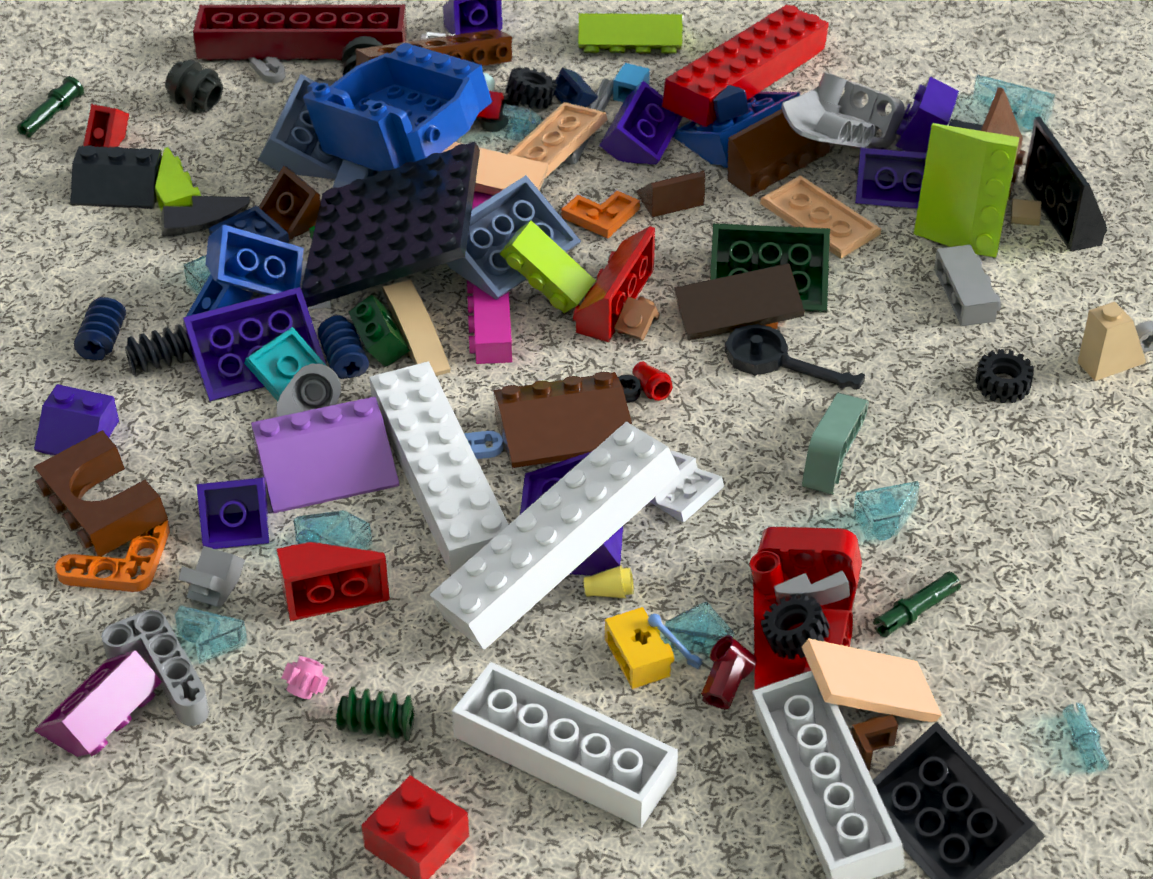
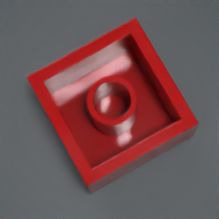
[361,775,469,879]

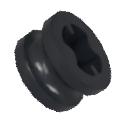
[618,375,641,403]

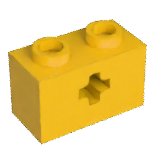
[605,607,674,689]

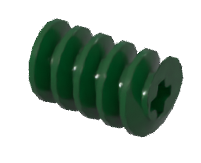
[336,686,415,741]

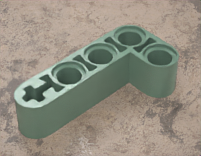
[802,393,869,495]

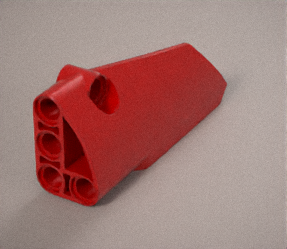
[750,526,862,690]

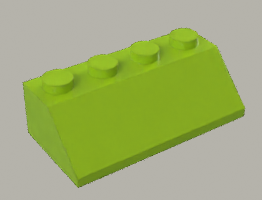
[578,13,683,54]

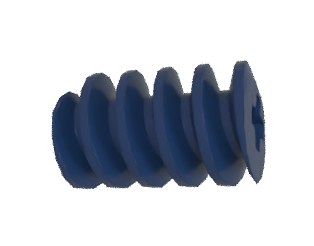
[74,297,127,360]
[318,315,369,379]

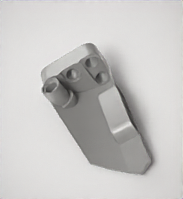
[781,72,905,148]

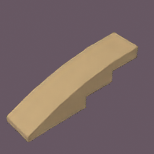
[382,279,451,376]

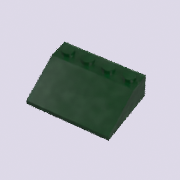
[710,223,830,312]

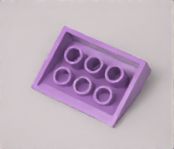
[251,397,400,514]

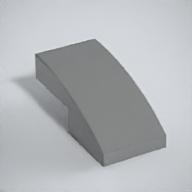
[774,571,850,605]

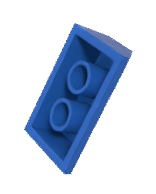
[205,225,304,296]

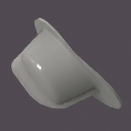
[277,364,341,417]

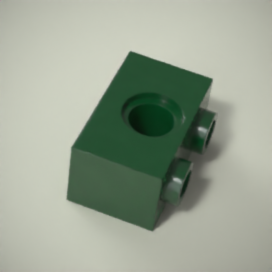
[348,294,410,367]

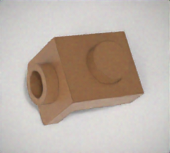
[614,297,660,341]

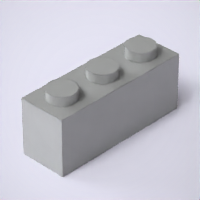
[934,244,1001,326]

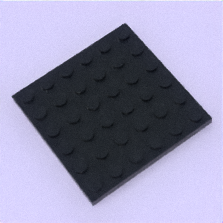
[301,141,480,308]

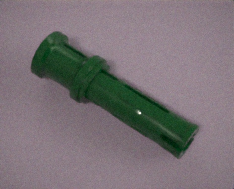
[17,76,84,138]

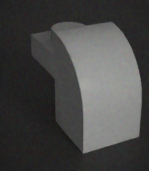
[178,546,245,607]

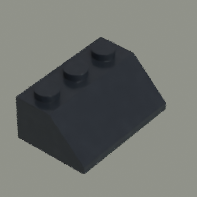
[70,146,162,209]

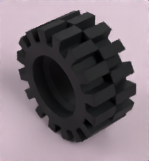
[505,67,557,109]
[975,349,1034,403]
[761,594,830,659]

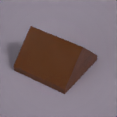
[259,166,321,240]
[636,170,705,218]

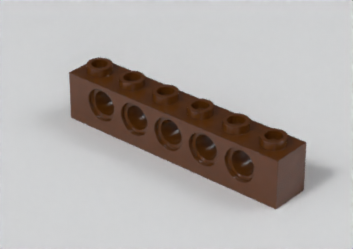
[356,29,512,66]

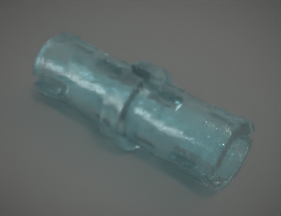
[1063,703,1109,773]

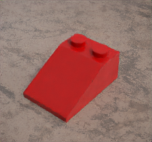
[276,542,390,621]

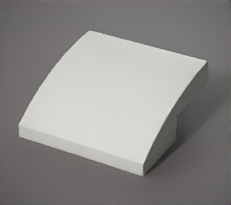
[650,450,724,522]

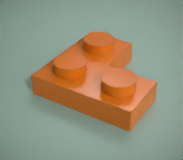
[561,191,640,239]

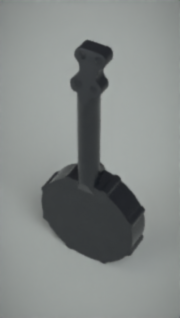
[725,323,865,390]

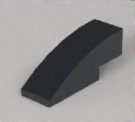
[161,196,250,236]

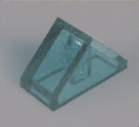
[664,601,734,654]

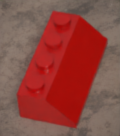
[573,226,655,342]

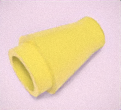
[584,565,634,599]

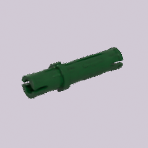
[873,571,961,637]

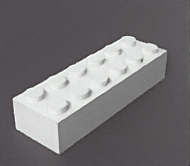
[452,662,678,828]
[753,671,904,879]

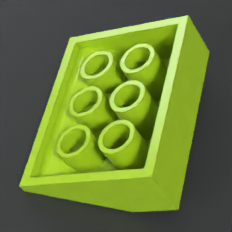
[913,123,1020,258]

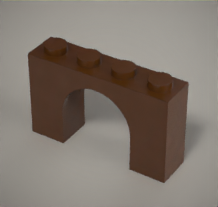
[34,430,168,557]

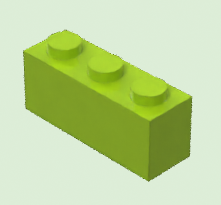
[499,221,596,313]

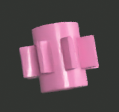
[281,656,329,699]

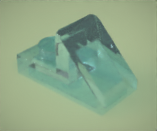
[502,104,543,141]
[175,606,247,664]

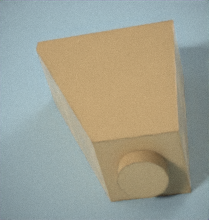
[1077,301,1146,381]

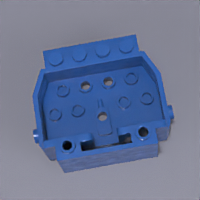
[303,43,492,172]

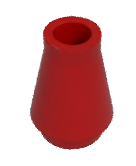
[632,361,673,401]

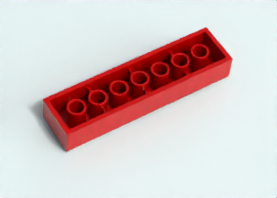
[662,4,829,127]

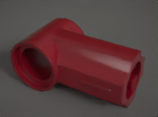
[701,635,757,710]

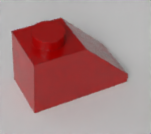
[83,104,129,147]

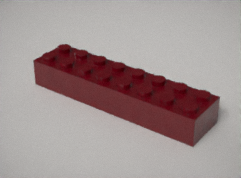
[193,4,407,61]

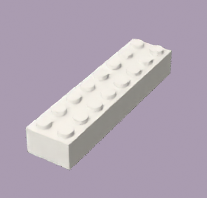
[369,361,509,575]
[430,422,681,650]

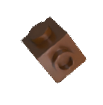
[851,714,898,771]

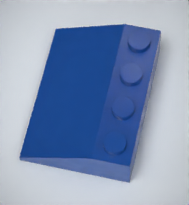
[673,91,800,168]

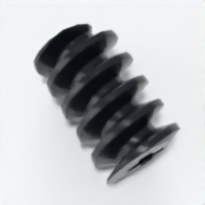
[125,324,193,375]

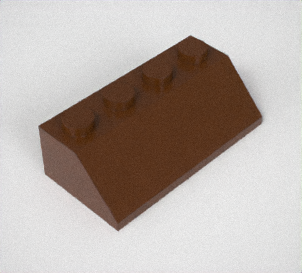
[727,109,830,197]

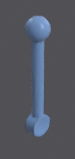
[648,614,702,669]

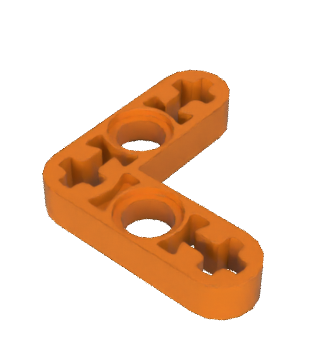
[55,520,170,592]

